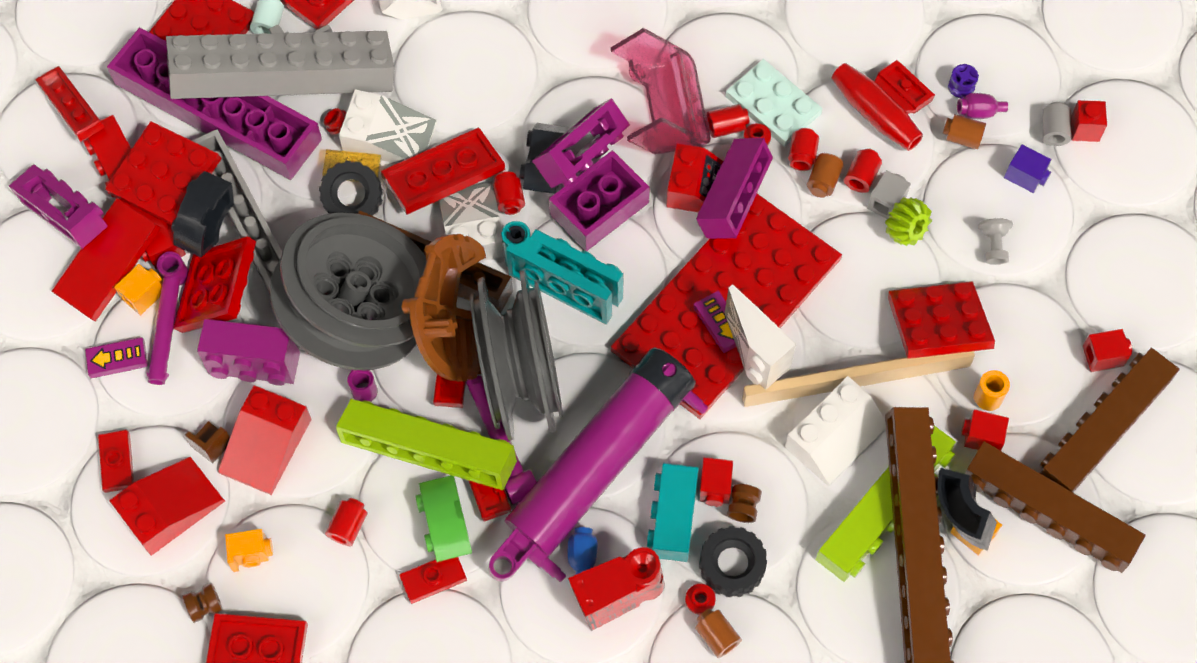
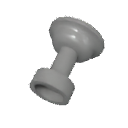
[978,218,1013,265]

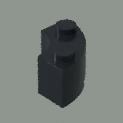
[519,123,569,194]
[171,171,234,257]
[938,468,997,551]

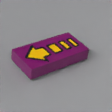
[693,291,736,353]
[85,337,148,379]

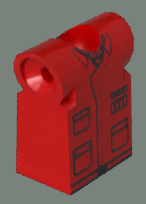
[568,547,665,631]

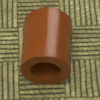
[942,114,986,150]
[807,153,844,198]
[695,609,742,658]

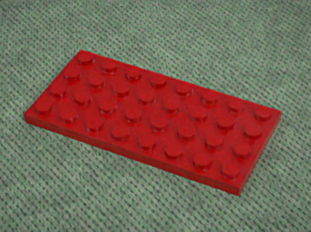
[611,194,842,420]

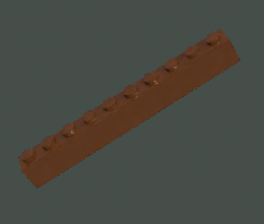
[885,407,954,663]

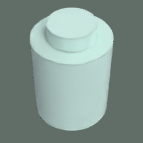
[250,0,284,34]

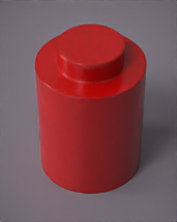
[706,104,750,138]
[844,149,882,193]
[325,498,368,547]

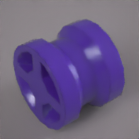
[948,64,979,98]

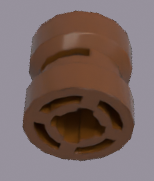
[727,484,762,523]
[182,583,223,623]

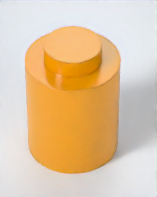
[974,370,1010,411]

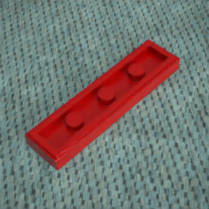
[35,66,104,142]

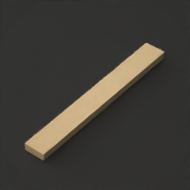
[742,351,975,407]

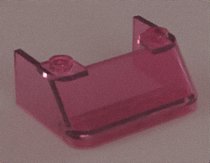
[610,28,711,154]

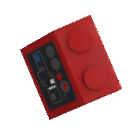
[666,143,723,213]

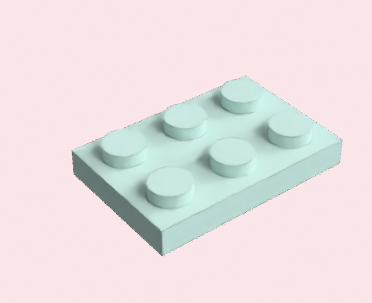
[725,59,823,147]

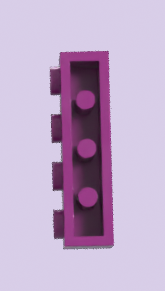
[696,138,773,238]

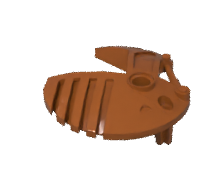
[402,234,486,381]

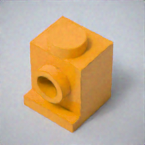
[225,529,273,572]

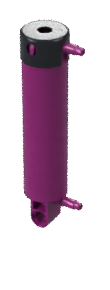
[488,347,708,582]

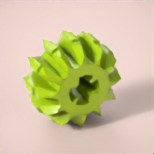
[885,197,932,246]

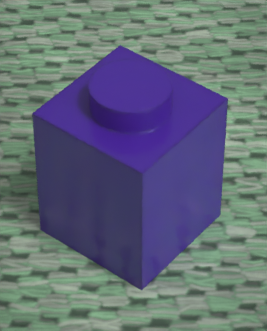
[1004,144,1052,194]

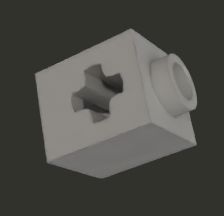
[867,170,911,219]

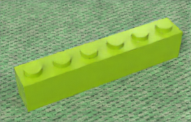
[336,399,517,490]
[815,425,956,582]

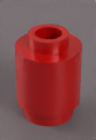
[788,128,820,171]
[493,171,525,215]

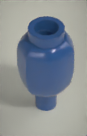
[568,527,598,575]

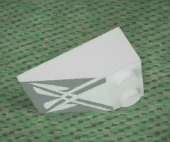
[339,90,437,164]
[439,181,504,261]
[725,284,796,390]

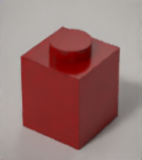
[1071,100,1107,142]
[1082,329,1132,372]
[961,409,1009,451]
[699,458,733,507]

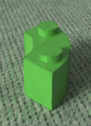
[415,475,472,562]

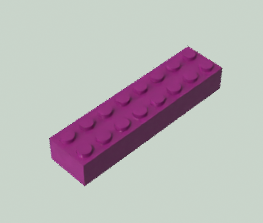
[107,27,322,180]

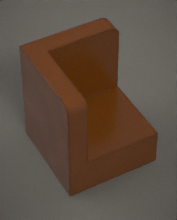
[184,421,230,464]

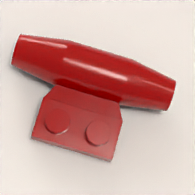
[831,60,935,151]

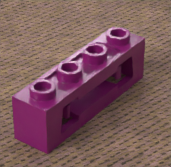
[532,98,630,188]
[9,164,107,249]

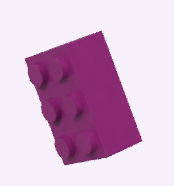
[549,150,650,251]
[197,319,300,386]

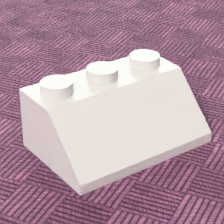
[785,376,886,486]

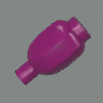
[957,93,1008,119]

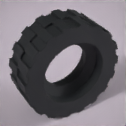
[319,161,383,216]
[699,526,767,597]

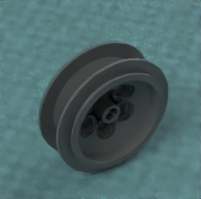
[269,213,427,370]
[470,270,563,441]

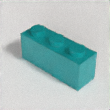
[647,463,699,562]

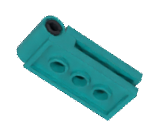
[501,221,624,325]

